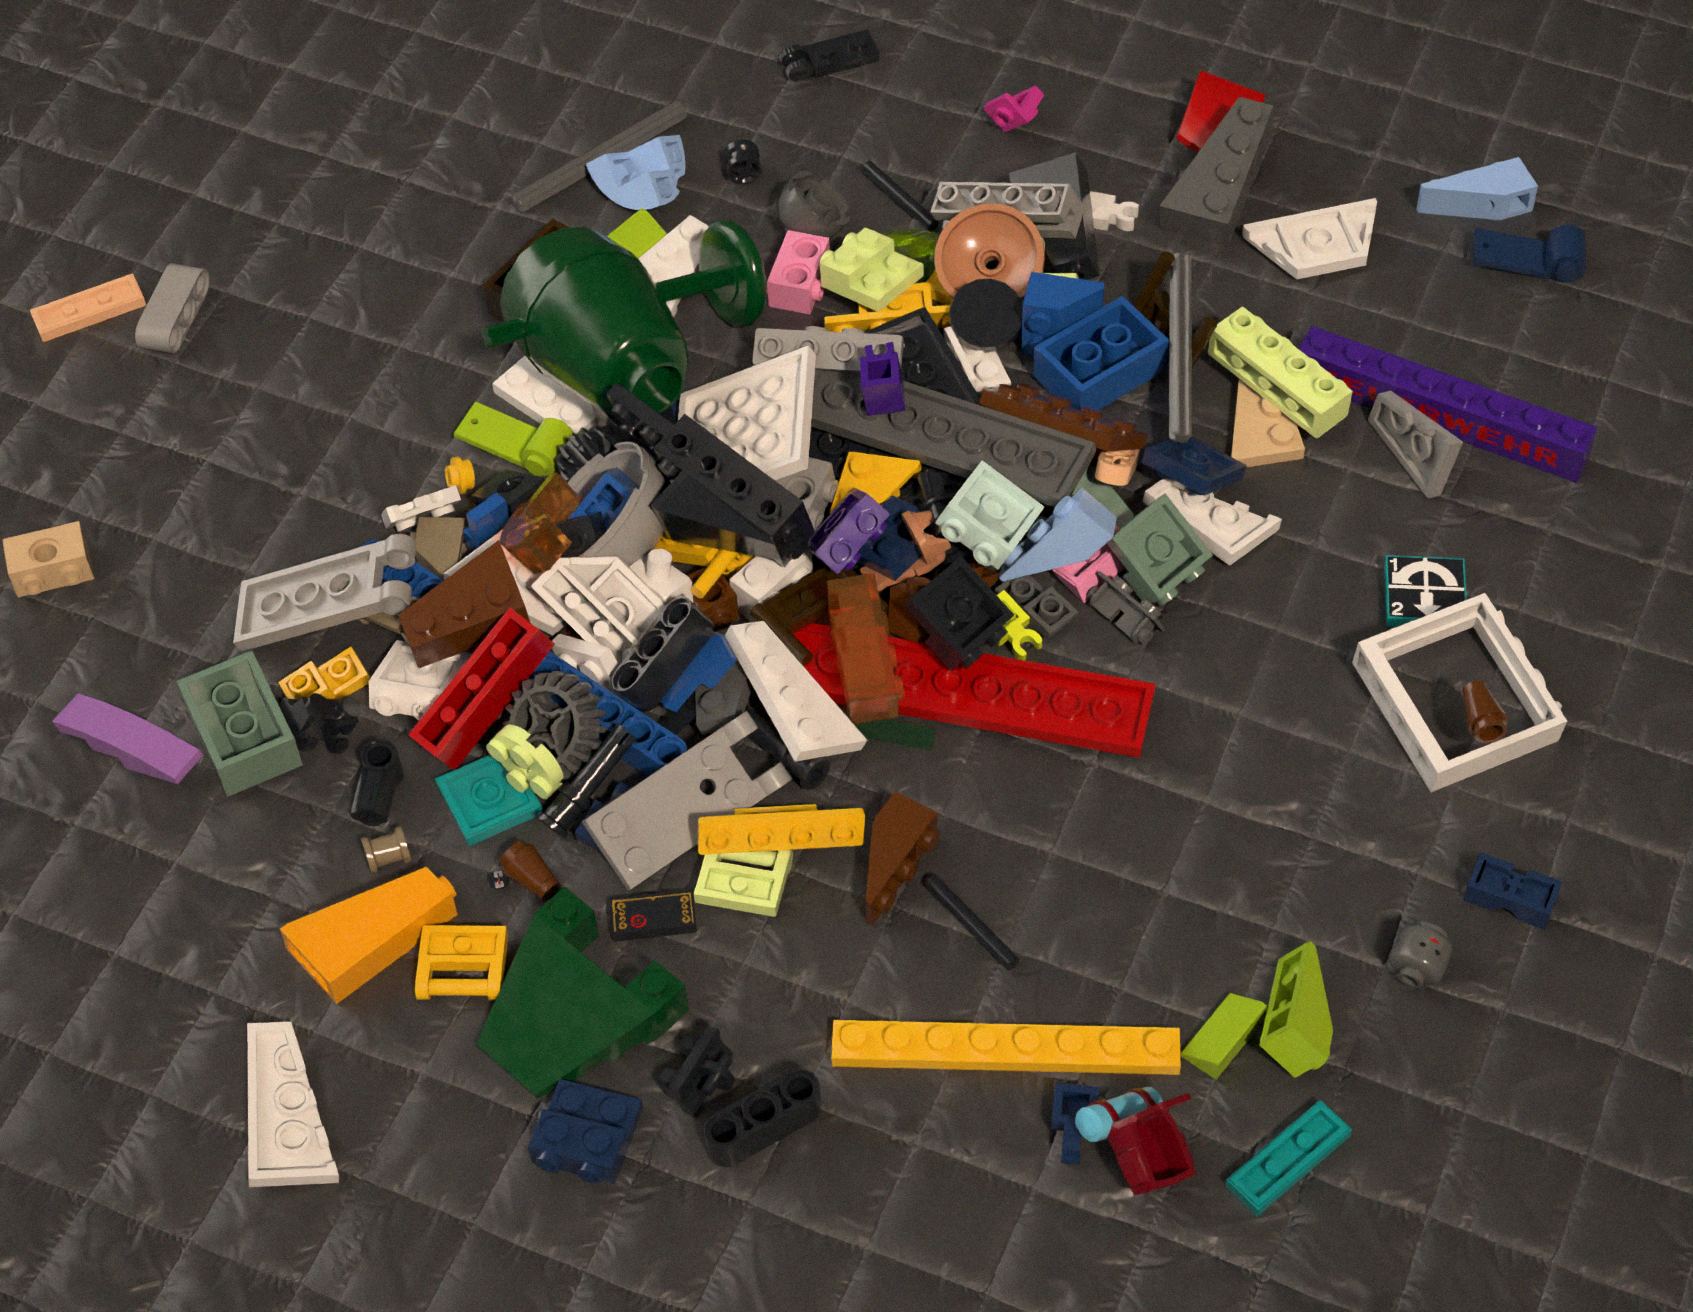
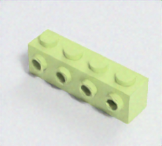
[1208,306,1352,439]

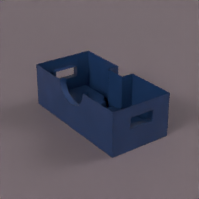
[1464,853,1562,930]

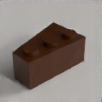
[398,540,530,668]

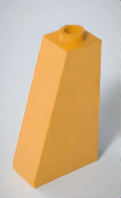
[280,867,458,1004]

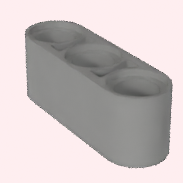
[135,263,209,354]

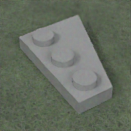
[1368,390,1463,499]

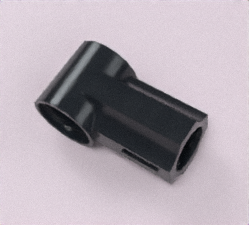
[351,739,404,827]

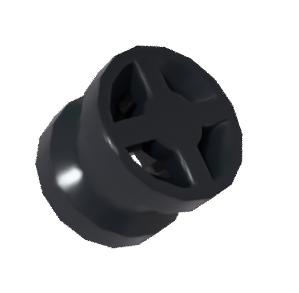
[724,139,762,185]

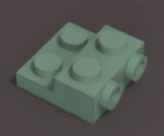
[1107,493,1213,607]

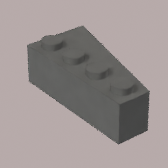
[1159,97,1274,246]

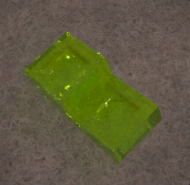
[880,229,940,259]

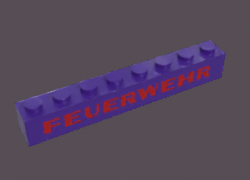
[1298,326,1598,483]

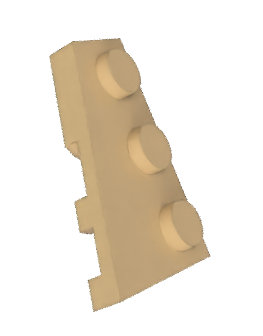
[1231,379,1305,468]

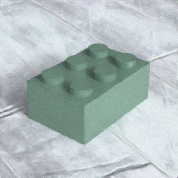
[177,651,303,797]

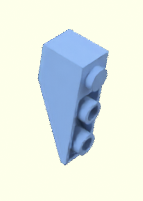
[1416,157,1538,220]
[999,488,1117,582]

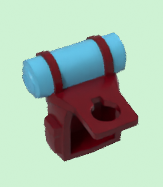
[1075,1087,1196,1196]

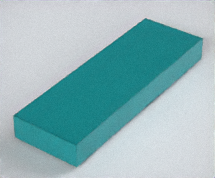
[1225,1100,1352,1217]

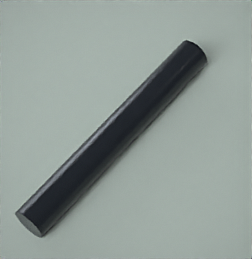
[861,161,939,232]
[925,874,1020,971]

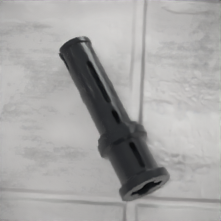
[744,705,830,790]
[536,723,638,839]

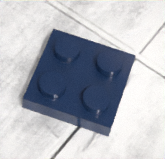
[1141,436,1247,496]

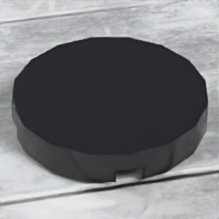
[950,278,1023,352]

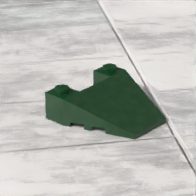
[476,887,689,1099]

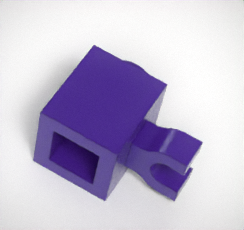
[859,342,906,416]

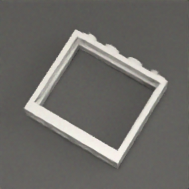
[1352,593,1567,792]

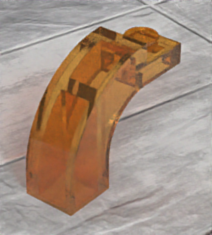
[500,472,583,574]

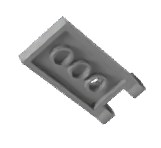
[233,534,416,652]
[582,711,792,891]

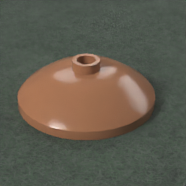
[934,203,1045,301]

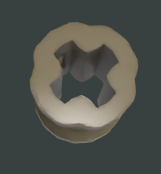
[361,826,411,874]

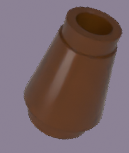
[1462,680,1508,743]
[499,840,560,901]

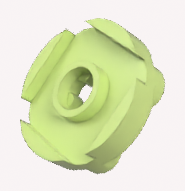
[486,724,564,799]

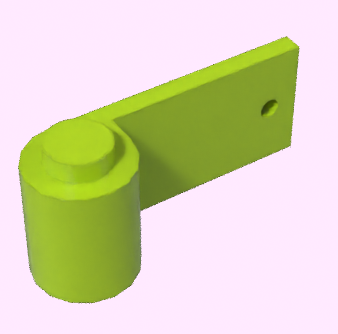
[454,401,575,476]

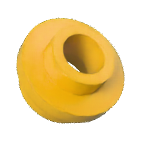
[445,456,475,495]

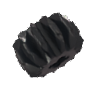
[555,426,618,483]

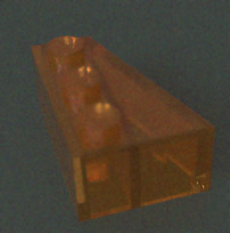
[827,573,904,724]

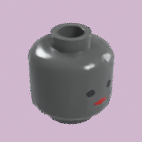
[1389,921,1453,988]

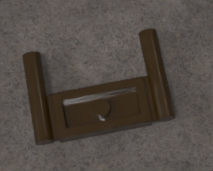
[1133,251,1217,369]
[750,566,889,666]

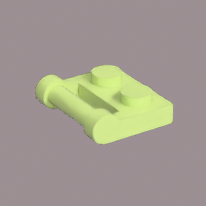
[694,850,793,917]

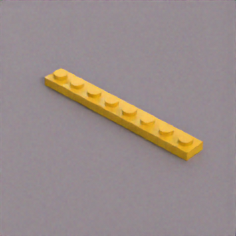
[831,1020,1181,1075]

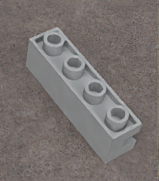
[930,182,1085,239]

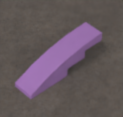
[52,693,203,784]

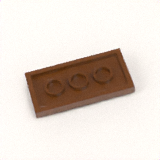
[979,383,1148,452]

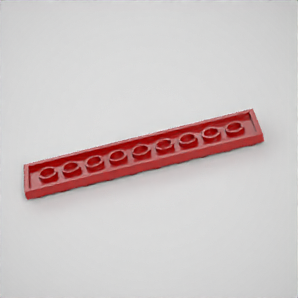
[752,623,1156,758]

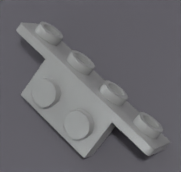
[753,326,904,372]

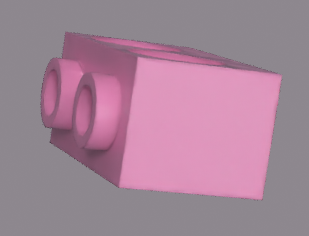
[767,230,830,314]

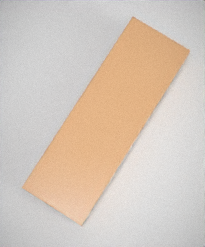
[30,273,146,342]

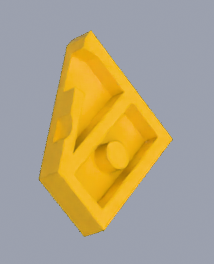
[830,451,922,514]

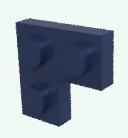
[857,496,922,581]

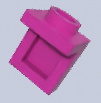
[984,85,1044,133]

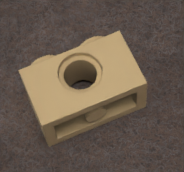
[2,521,94,598]

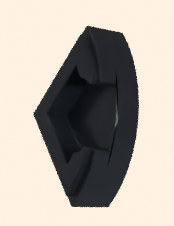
[661,691,696,735]

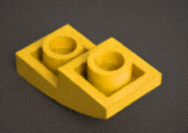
[278,647,371,700]

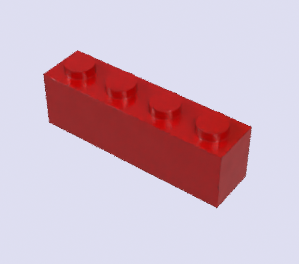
[409,607,555,770]

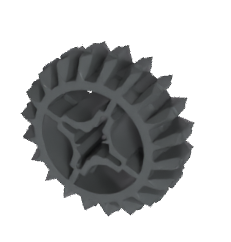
[502,671,609,780]

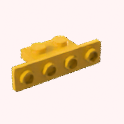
[824,282,951,332]
[698,804,865,855]

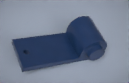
[1472,225,1586,282]

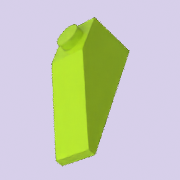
[1259,941,1333,1078]

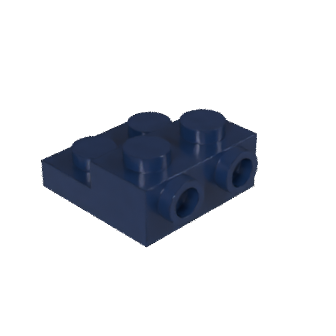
[528,1079,643,1184]

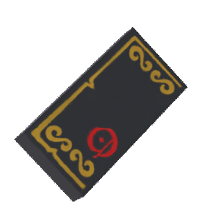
[609,889,697,942]

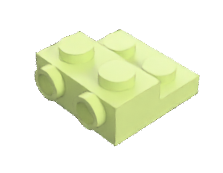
[819,227,924,312]

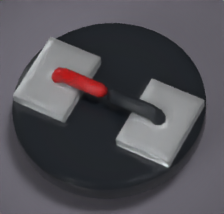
[489,871,509,890]

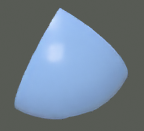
[586,135,685,210]

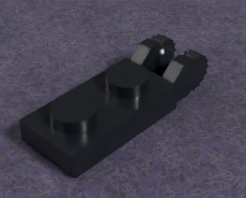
[779,29,879,81]

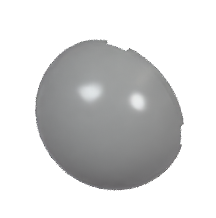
[535,442,667,570]

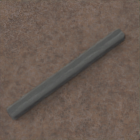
[511,101,687,213]
[1169,252,1192,444]

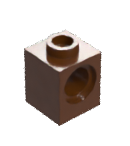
[687,567,739,631]

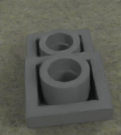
[994,575,1078,637]

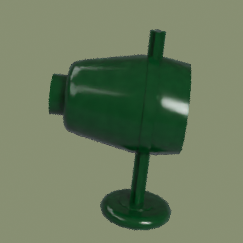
[481,220,766,415]

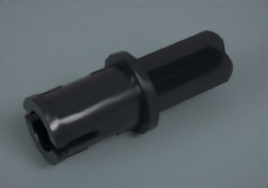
[918,468,952,542]

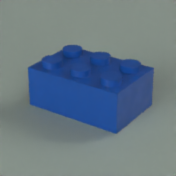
[1033,296,1169,410]

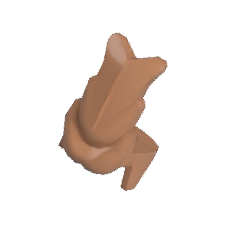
[860,510,951,592]

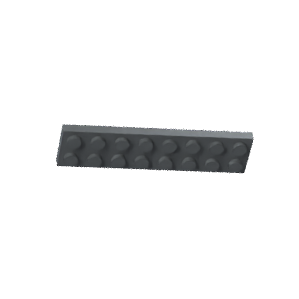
[811,370,1096,507]

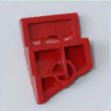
[1176,70,1266,153]

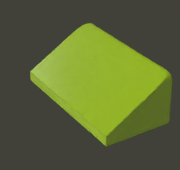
[607,208,667,259]
[1180,993,1267,1080]

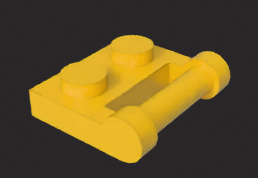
[415,925,508,1000]

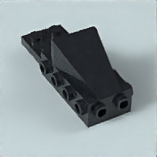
[606,382,815,568]

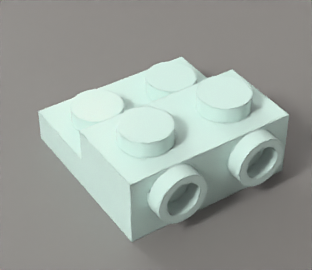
[935,461,1044,570]

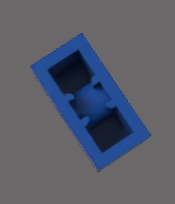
[568,467,640,531]

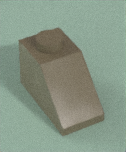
[410,517,468,580]

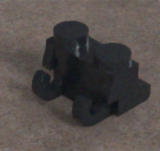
[279,693,361,754]

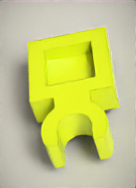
[996,590,1042,660]

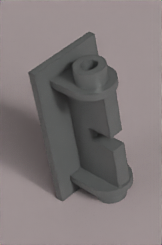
[1087,571,1166,645]

